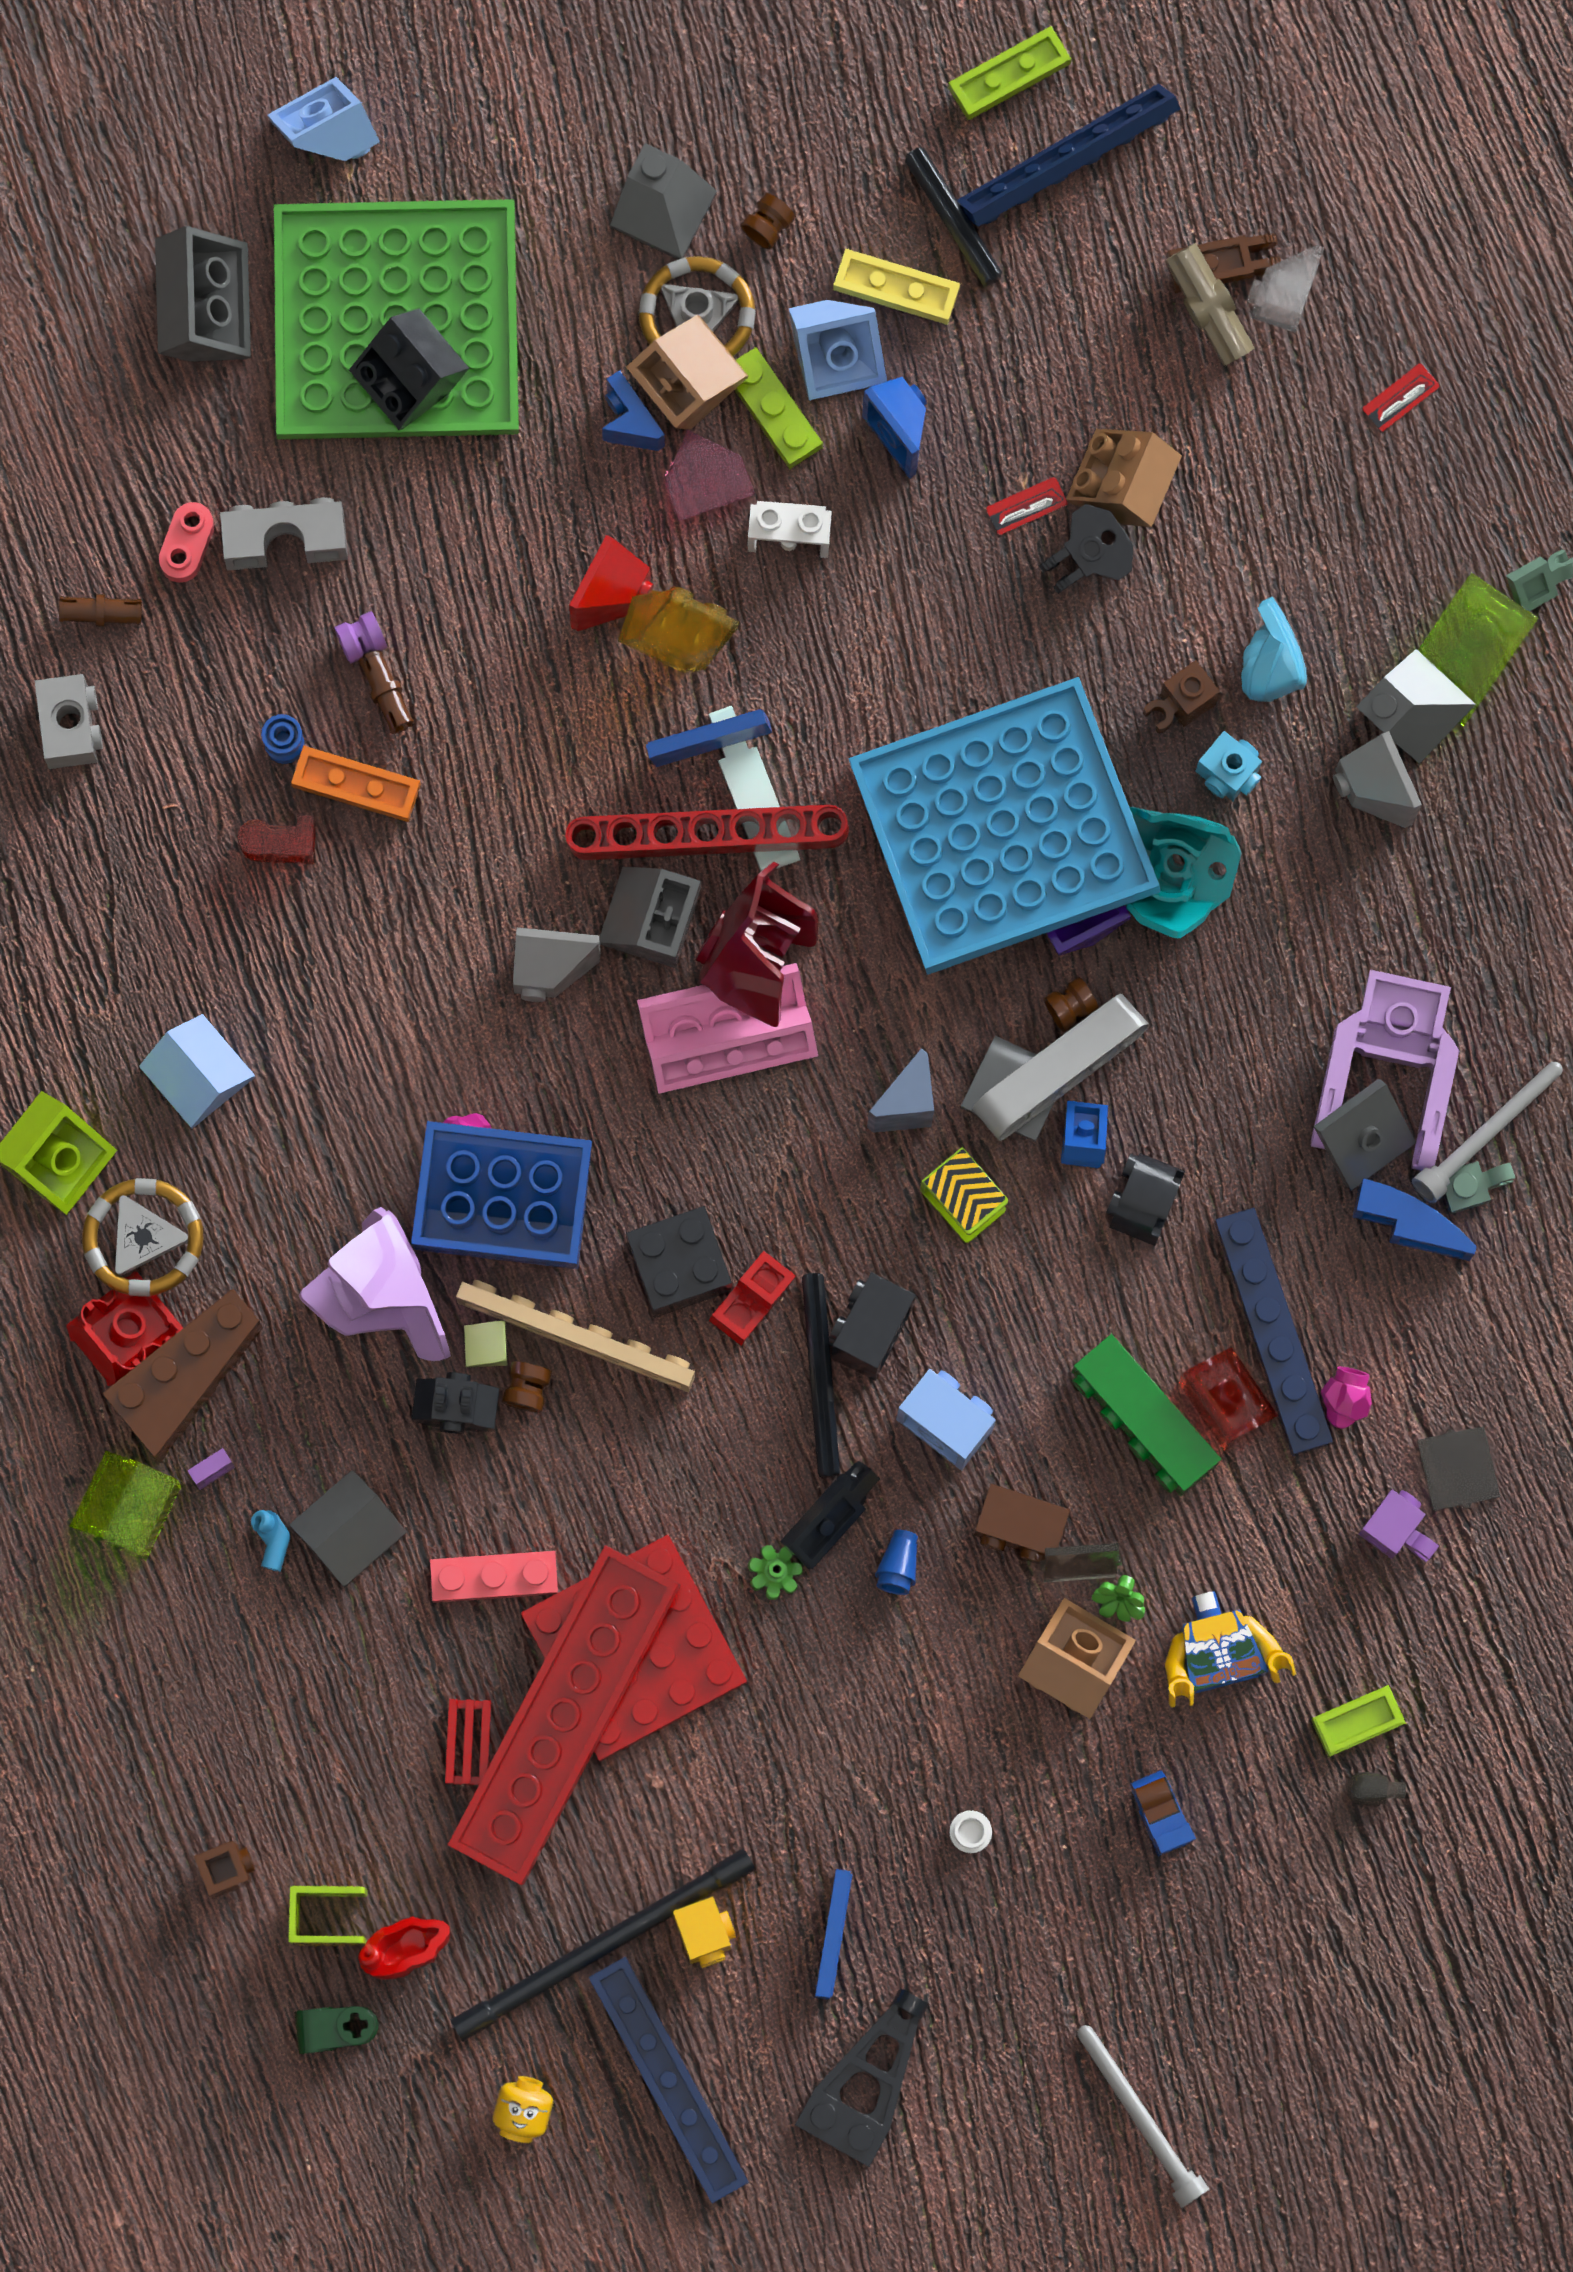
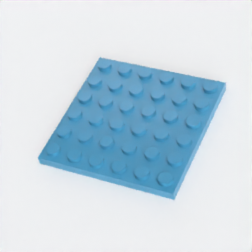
[848,677,1161,975]

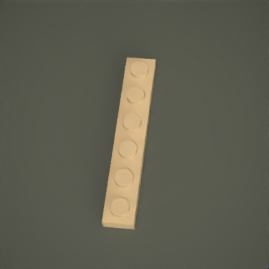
[456,1280,695,1393]

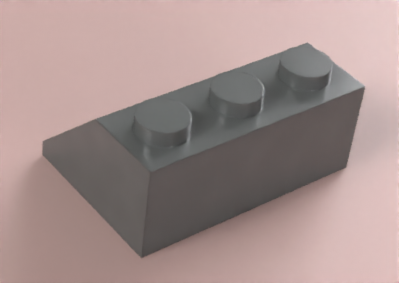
[155,226,251,362]

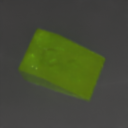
[1418,572,1539,726]

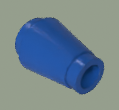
[875,1530,918,1595]

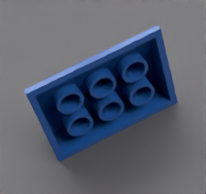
[411,1121,592,1269]

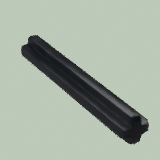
[905,147,1002,286]

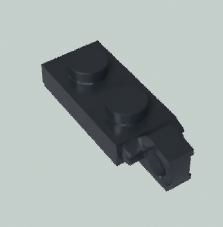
[780,1461,880,1570]

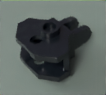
[1039,504,1134,594]
[411,1372,500,1434]

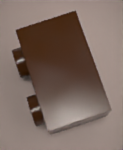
[974,1483,1070,1565]

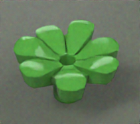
[748,1545,803,1600]
[1092,1575,1145,1622]

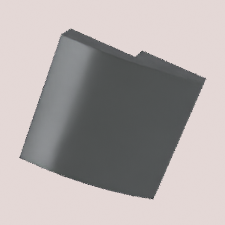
[961,1036,1055,1143]

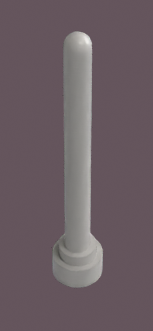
[1412,1062,1563,1204]
[1077,2025,1210,2209]

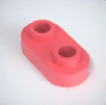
[159,502,214,583]

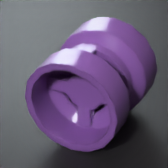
[334,611,387,664]

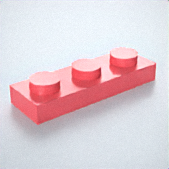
[430,1551,558,1603]

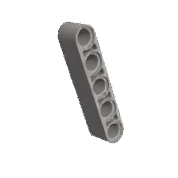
[972,994,1149,1141]

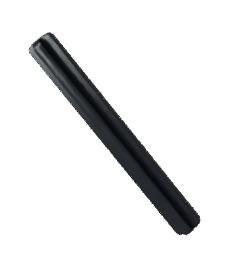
[802,1273,840,1478]

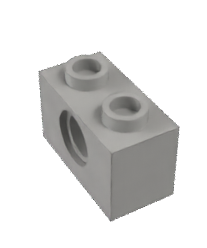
[35,674,103,769]

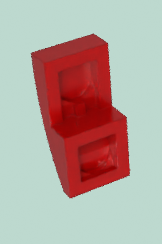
[709,1251,796,1346]

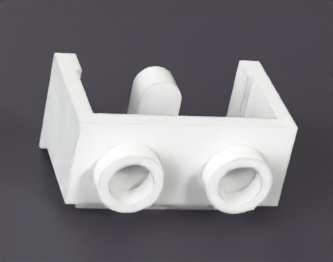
[748,501,832,558]

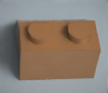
[1018,1598,1136,1719]

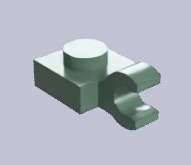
[1506,550,1573,614]
[1444,1161,1515,1214]

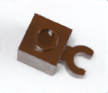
[1143,660,1220,734]

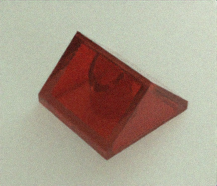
[1178,1347,1278,1451]

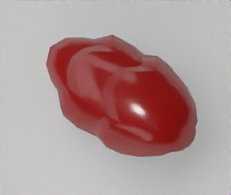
[358,1916,450,1980]

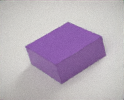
[187,1448,235,1490]

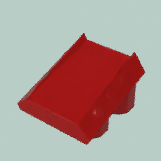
[66,1272,183,1386]

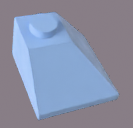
[267,77,380,161]
[789,300,887,400]

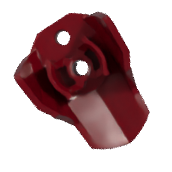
[695,862,818,1027]

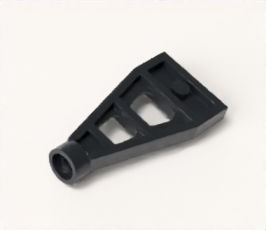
[795,1988,930,2167]

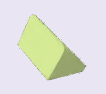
[464,1321,508,1367]

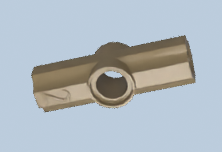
[1164,243,1255,366]

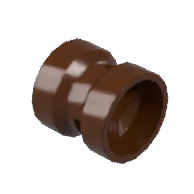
[740,193,796,250]
[1043,977,1099,1033]
[502,1361,552,1413]

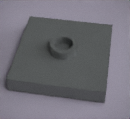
[1313,1079,1416,1190]

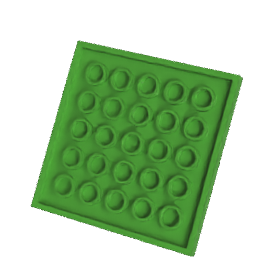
[274,199,519,439]

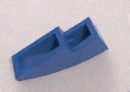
[1352,1178,1476,1261]

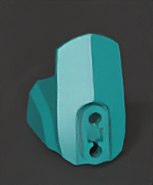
[1126,806,1242,939]

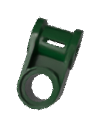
[294,2006,379,2054]

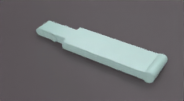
[709,706,800,872]

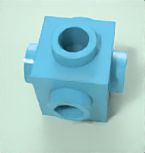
[1195,731,1262,801]

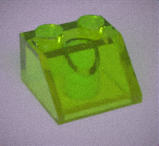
[70,1451,181,1561]

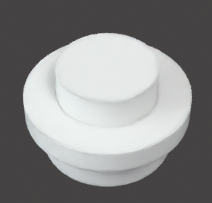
[950,1811,992,1853]

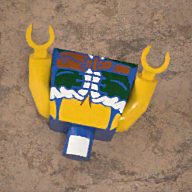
[1164,1591,1296,1707]

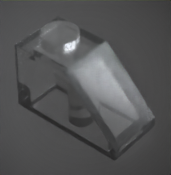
[1247,245,1324,333]

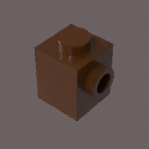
[194,1840,256,1899]

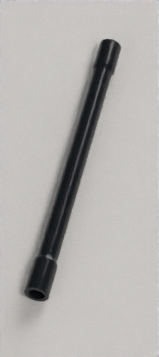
[450,1848,756,2042]

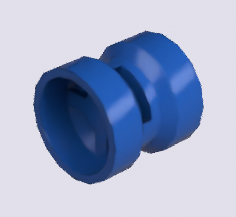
[261,714,305,764]

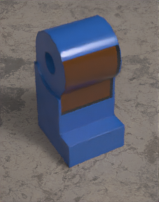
[1130,1770,1196,1856]

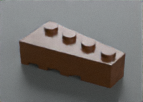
[102,1289,263,1464]

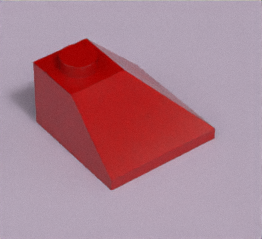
[569,535,654,631]

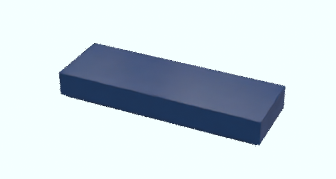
[646,709,773,767]
[815,1869,853,2000]

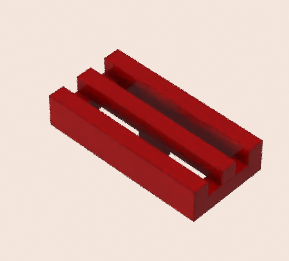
[445,1699,492,1786]

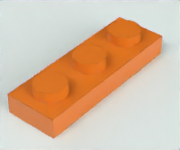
[291,745,421,822]

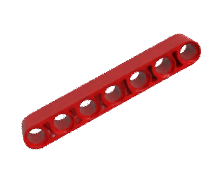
[565,805,849,860]

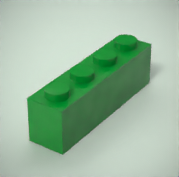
[1072,1333,1221,1496]

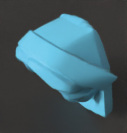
[1241,597,1307,702]

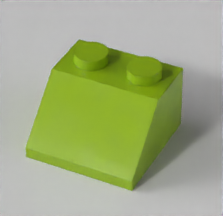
[0,1091,117,1215]

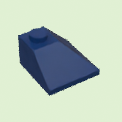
[862,377,927,479]

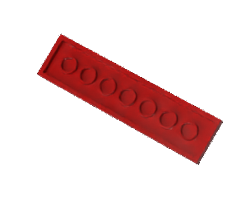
[448,1545,681,1885]

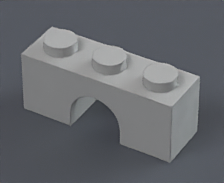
[220,498,348,571]

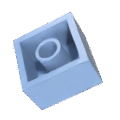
[896,1369,996,1471]

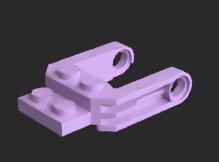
[1311,970,1459,1171]

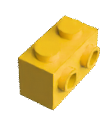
[673,1897,736,1968]

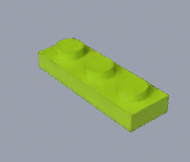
[948,26,1072,121]
[735,347,823,469]

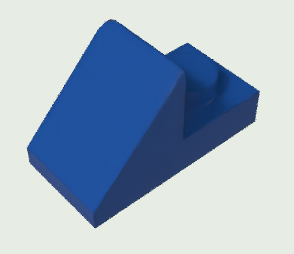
[602,370,665,451]
[1061,1100,1108,1168]

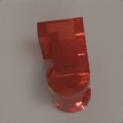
[238,815,316,864]

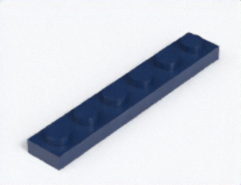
[957,83,1181,227]
[1214,1207,1333,1456]
[588,1957,749,2203]

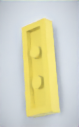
[833,249,960,325]

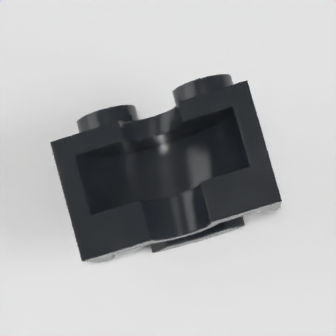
[1106,1153,1185,1246]

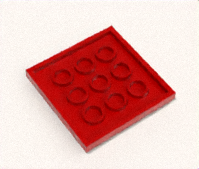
[521,1534,747,1762]

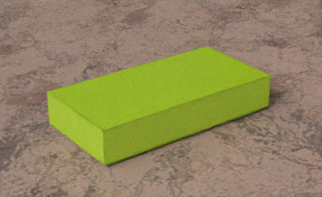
[1311,1685,1406,1758]

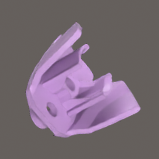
[299,1207,451,1361]

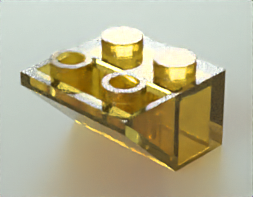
[618,587,739,673]

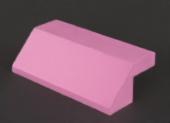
[637,963,818,1094]

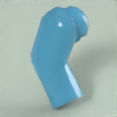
[251,1510,290,1572]

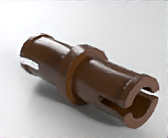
[59,594,142,627]
[358,650,414,734]

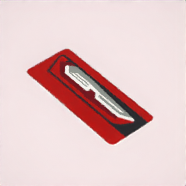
[1363,363,1440,431]
[986,477,1068,535]

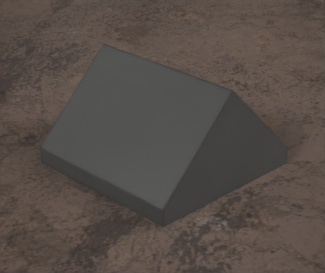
[289,1470,407,1588]

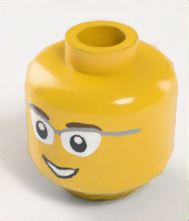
[493,2076,553,2143]

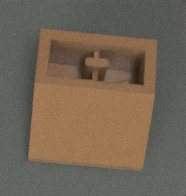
[626,315,749,430]
[1066,429,1182,527]

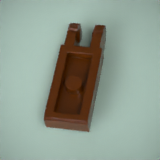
[1166,233,1283,293]

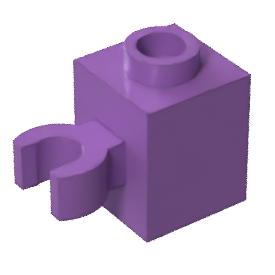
[1358,1489,1439,1562]

